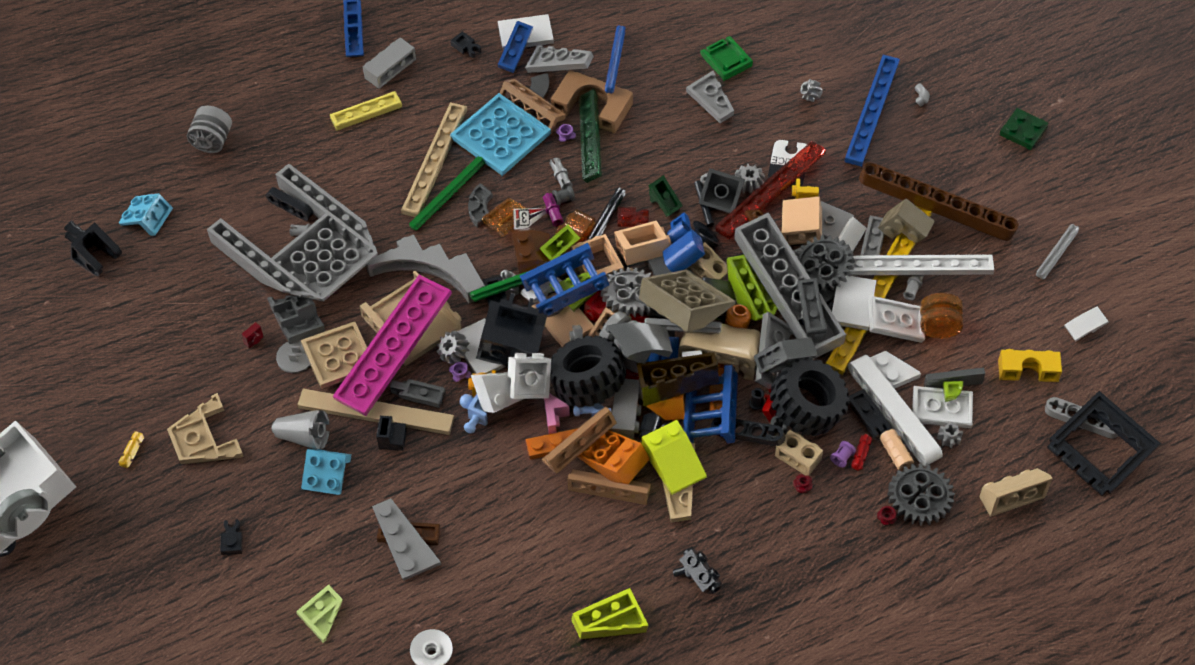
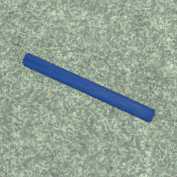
[605,25,626,94]

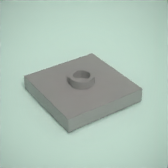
[821,201,854,240]

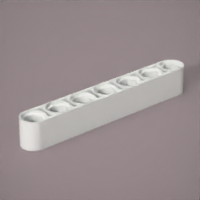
[848,355,943,466]

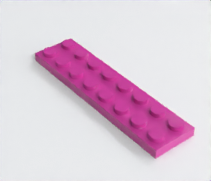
[333,275,452,416]

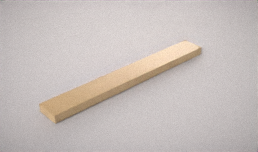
[401,102,467,217]
[297,389,455,435]

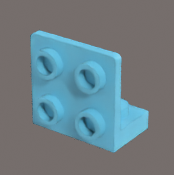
[119,193,173,236]
[301,449,352,495]

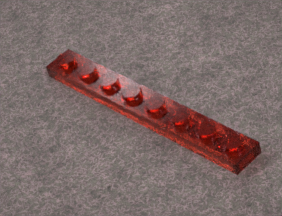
[715,141,826,240]

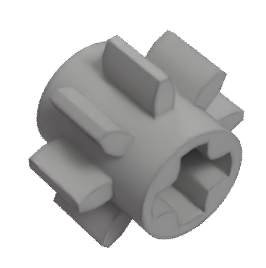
[800,79,822,102]
[937,422,963,448]

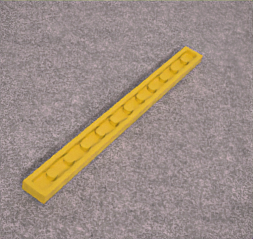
[826,206,933,375]

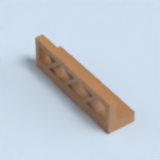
[500,79,566,135]
[542,407,617,474]
[567,469,651,505]

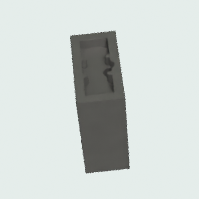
[754,337,818,374]

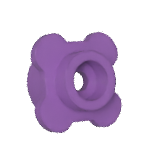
[556,124,576,142]
[449,362,471,382]

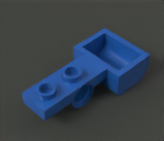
[663,213,705,272]

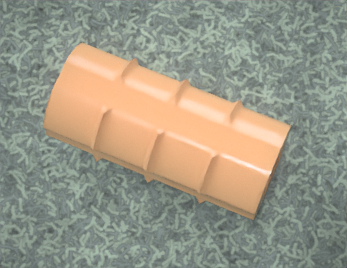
[880,429,914,471]

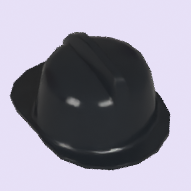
[693,221,722,251]

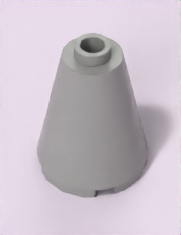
[272,410,329,450]

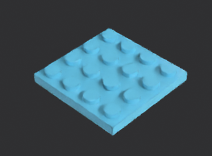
[450,93,551,176]

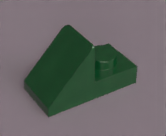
[648,175,683,217]

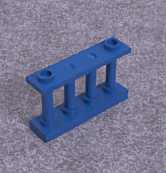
[520,243,609,316]
[683,365,738,443]

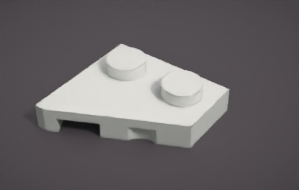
[870,351,921,389]

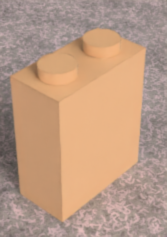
[782,197,822,245]

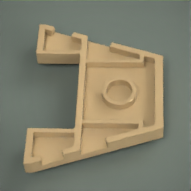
[167,393,244,464]

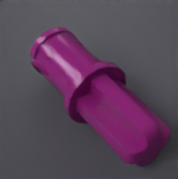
[543,193,564,227]

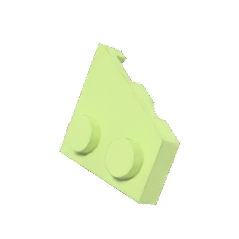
[296,585,342,643]

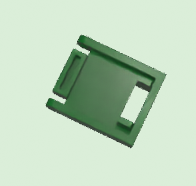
[700,36,753,81]

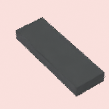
[797,278,827,336]
[924,368,985,389]

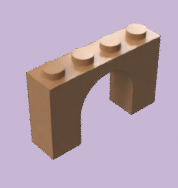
[551,70,633,133]

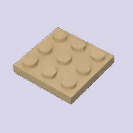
[301,322,367,389]

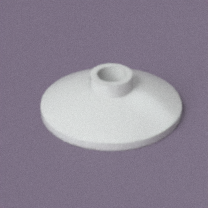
[410,629,453,665]

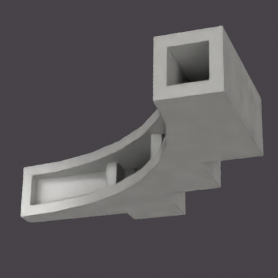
[366,235,485,303]

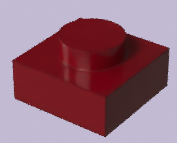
[241,322,264,349]

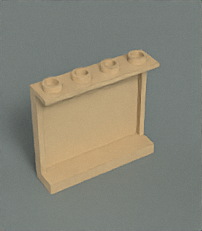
[360,271,462,366]

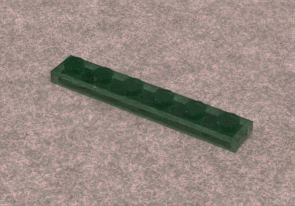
[579,89,602,183]

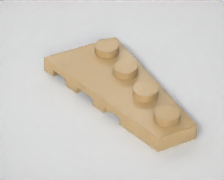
[662,443,695,523]

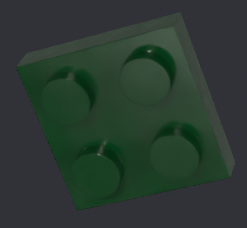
[999,108,1049,150]

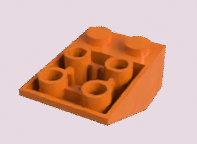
[577,430,650,484]

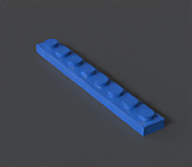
[845,55,900,167]

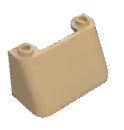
[678,321,761,381]

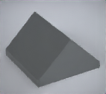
[699,168,745,214]

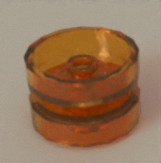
[920,293,963,339]

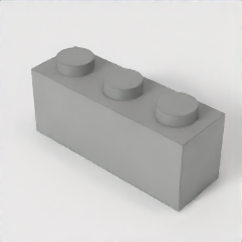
[363,38,416,89]
[610,379,642,440]

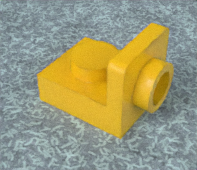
[792,179,819,199]

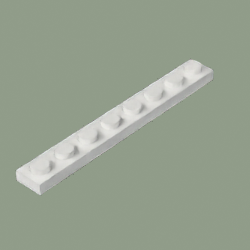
[850,255,994,275]

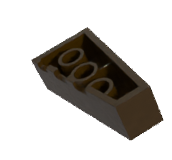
[637,352,719,406]

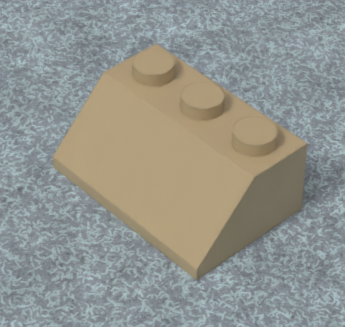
[979,468,1052,517]

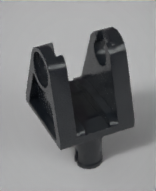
[64,220,122,276]

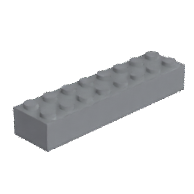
[734,213,846,359]

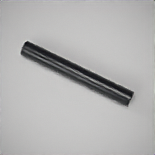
[694,180,714,227]

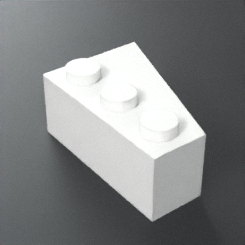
[471,372,523,413]

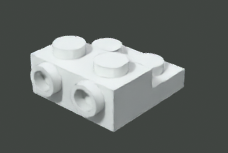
[508,353,551,399]

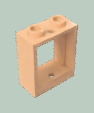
[614,221,671,266]
[571,234,624,276]

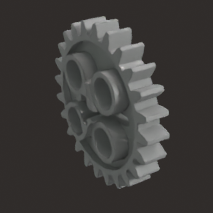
[601,267,655,317]

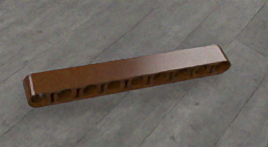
[859,162,1019,241]

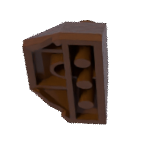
[510,226,550,290]

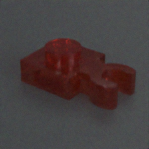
[618,207,649,227]

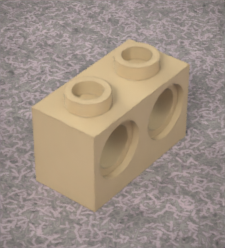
[689,243,728,280]
[775,430,823,476]

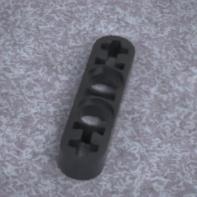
[711,417,786,446]

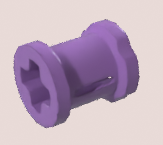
[830,441,856,468]

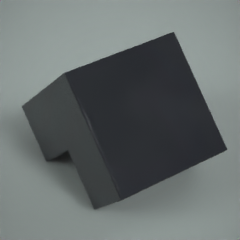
[376,415,407,451]

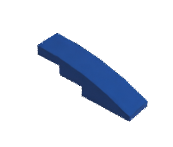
[343,0,364,57]

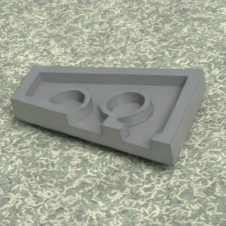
[686,71,734,123]

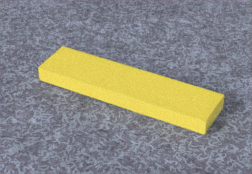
[330,91,402,131]

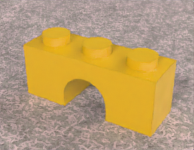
[998,349,1062,382]

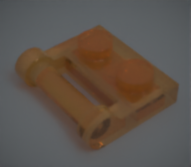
[482,198,527,237]

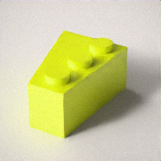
[572,588,648,639]

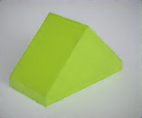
[540,224,580,261]

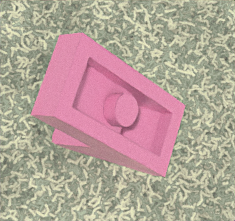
[544,393,570,434]

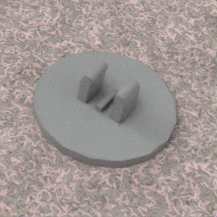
[276,340,311,373]

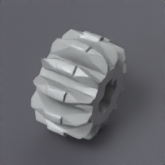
[735,164,765,195]
[436,331,470,364]

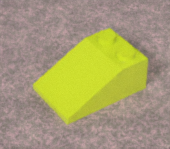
[642,420,707,495]

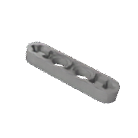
[1045,397,1118,438]

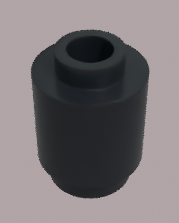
[638,413,662,441]

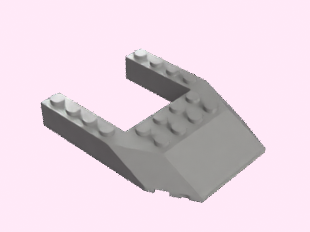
[207,164,378,301]

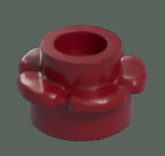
[793,474,813,493]
[877,506,897,525]

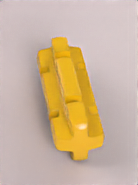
[118,431,144,468]

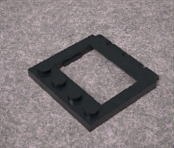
[1047,391,1161,496]

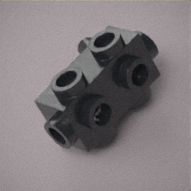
[673,547,722,594]

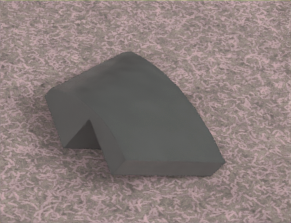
[267,295,325,344]
[605,322,672,364]

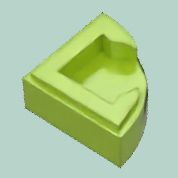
[943,381,963,402]

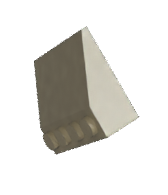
[639,269,735,332]

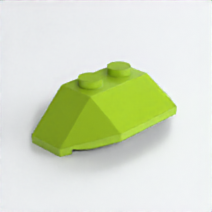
[727,255,777,321]

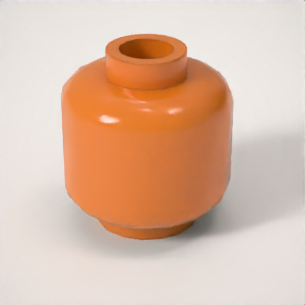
[725,304,751,329]

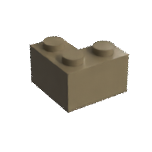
[878,199,935,244]

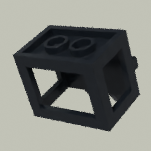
[476,293,547,367]

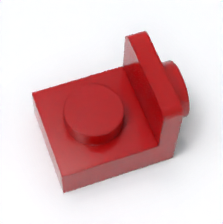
[583,290,610,323]

